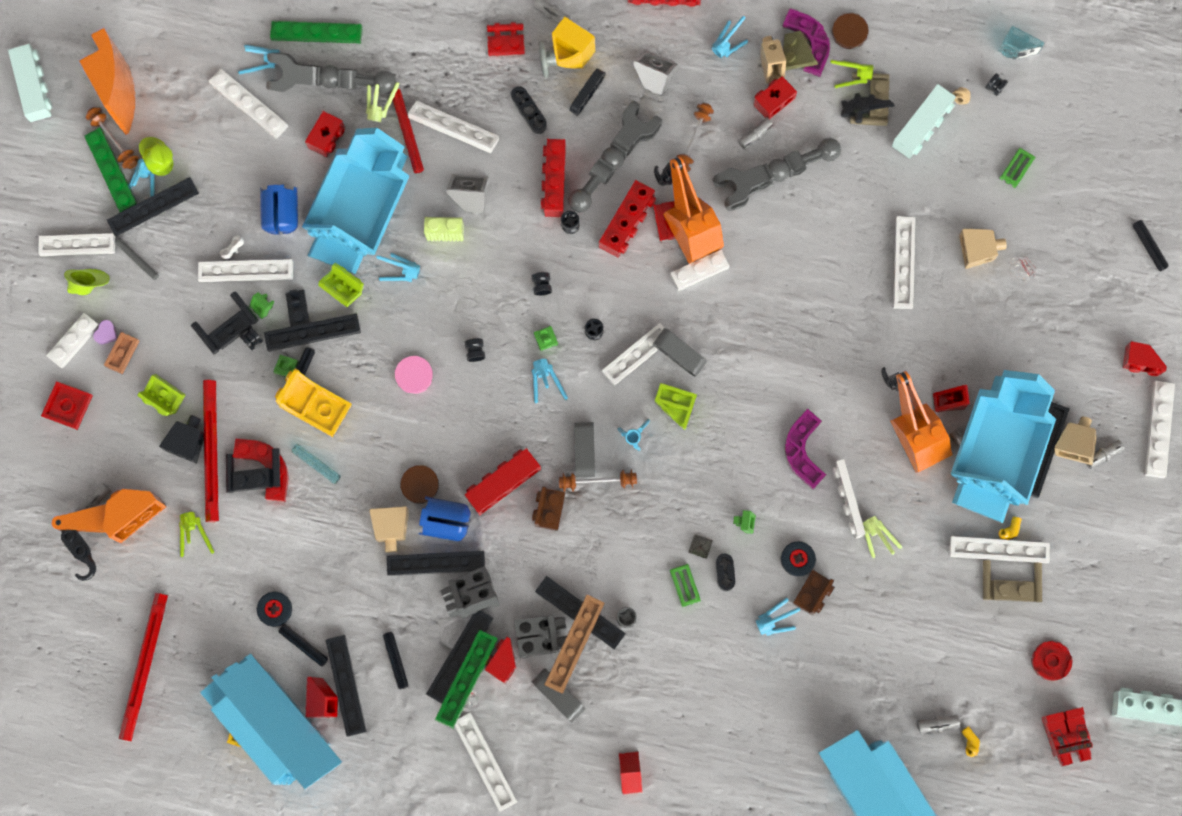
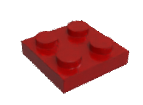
[41,381,93,430]

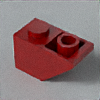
[1123,341,1167,376]
[485,637,516,685]
[306,677,338,718]

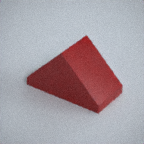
[933,385,970,412]
[619,752,642,794]

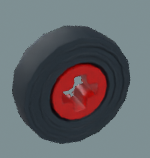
[781,541,816,577]
[256,591,293,627]

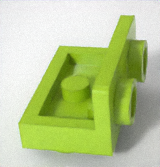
[318,262,364,307]
[137,374,186,416]

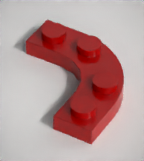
[233,438,289,502]

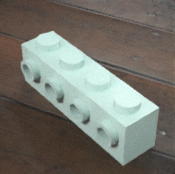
[8,44,52,122]
[892,84,956,159]
[1112,688,1182,726]

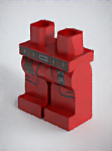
[1041,707,1093,767]

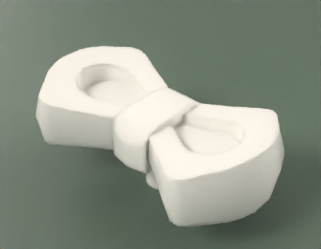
[220,235,244,260]

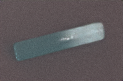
[291,444,341,484]

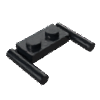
[191,291,259,355]
[226,448,280,493]

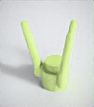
[366,82,399,122]
[863,516,902,558]

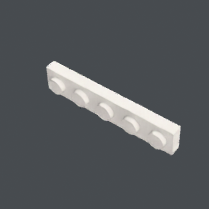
[208,69,288,139]
[408,101,499,153]
[893,216,916,309]
[198,259,293,282]
[1145,381,1175,478]
[949,536,1050,564]
[455,712,518,812]

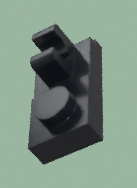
[286,289,310,327]

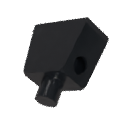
[159,415,204,464]

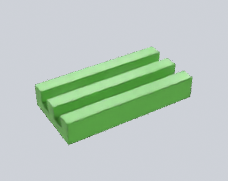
[999,148,1035,188]
[670,564,701,608]

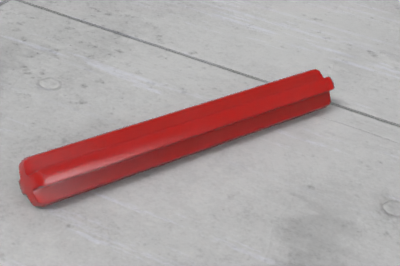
[393,89,424,174]

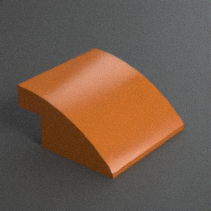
[79,28,135,135]

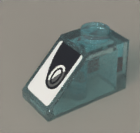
[998,26,1045,60]

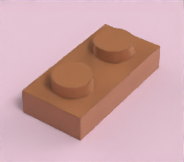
[104,332,140,375]

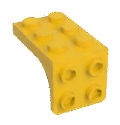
[275,368,352,438]

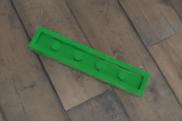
[270,21,363,44]
[84,127,138,213]
[435,630,498,729]

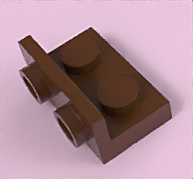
[532,486,566,531]
[792,570,835,616]

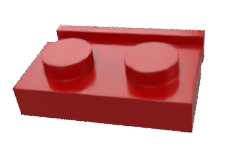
[653,201,676,242]

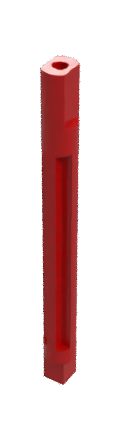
[203,380,219,523]
[118,593,168,741]

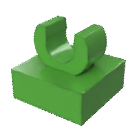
[249,292,274,319]
[534,326,558,351]
[273,355,299,377]
[733,510,756,534]

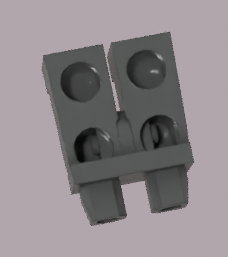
[440,566,500,619]
[514,615,567,659]

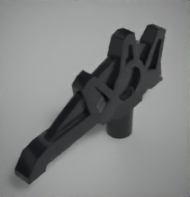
[841,93,895,124]

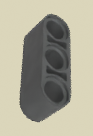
[653,328,707,377]
[574,422,595,477]
[531,668,586,723]

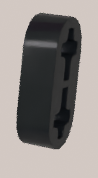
[716,553,736,591]

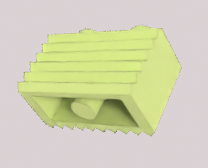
[424,217,464,242]

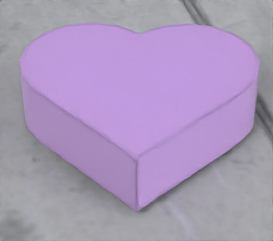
[93,320,118,345]

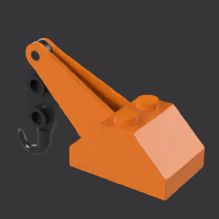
[654,156,724,264]
[881,367,953,473]
[52,489,167,581]

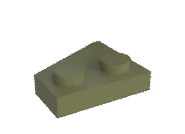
[783,31,818,70]

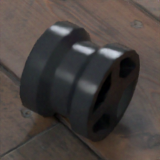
[985,73,1008,96]
[585,318,604,341]
[240,327,263,351]

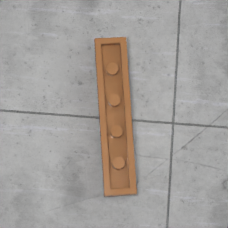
[544,594,605,694]

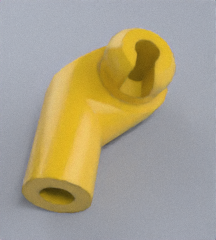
[998,517,1022,540]
[961,726,980,757]

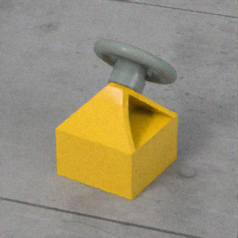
[538,17,595,78]

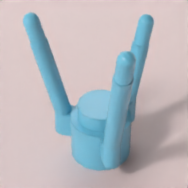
[711,16,748,58]
[238,45,280,74]
[129,159,155,197]
[376,253,420,282]
[531,359,568,403]
[618,419,650,451]
[755,598,800,636]

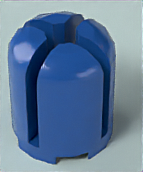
[260,185,298,235]
[418,496,471,541]

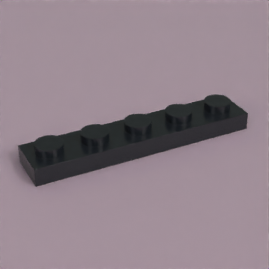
[107,177,200,237]
[264,313,361,352]
[1031,402,1070,498]
[387,551,485,576]
[535,576,626,650]
[426,610,494,704]
[325,635,367,737]

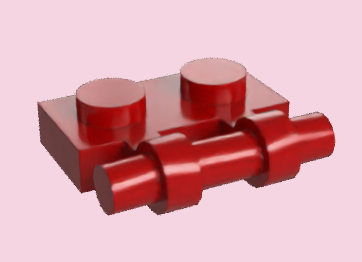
[487,22,525,56]

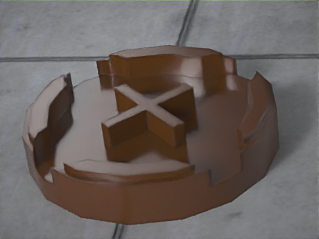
[832,13,869,49]
[400,465,439,504]

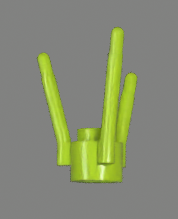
[830,60,873,88]
[179,512,214,557]

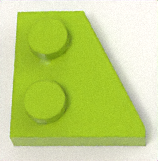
[655,383,697,430]

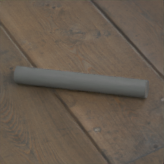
[115,238,159,280]

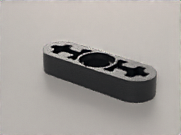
[569,68,606,116]
[511,86,547,134]

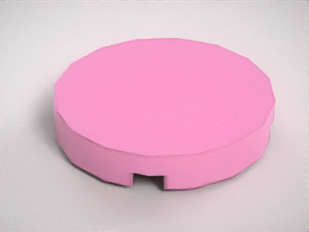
[395,356,433,394]

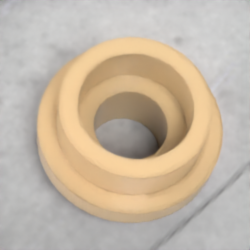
[953,87,971,104]

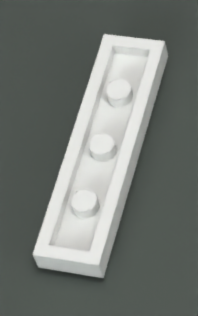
[38,233,115,256]
[602,323,664,386]
[833,459,865,539]

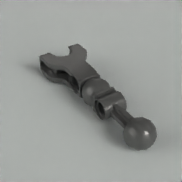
[266,53,396,94]
[568,101,663,213]
[712,138,841,211]

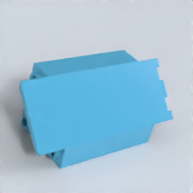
[302,128,410,274]
[951,370,1056,523]
[200,654,342,789]
[819,730,936,816]

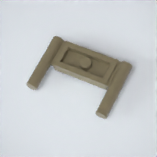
[850,72,889,126]
[983,560,1042,603]

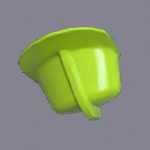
[139,137,174,176]
[64,269,110,295]

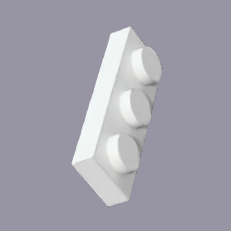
[670,250,729,291]
[46,313,99,369]

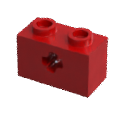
[753,76,797,119]
[305,111,345,157]

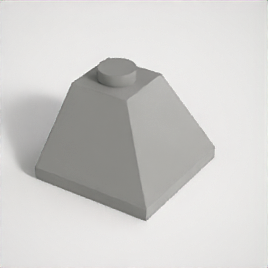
[633,50,678,95]
[447,174,489,214]

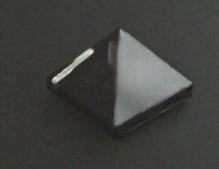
[688,534,713,559]

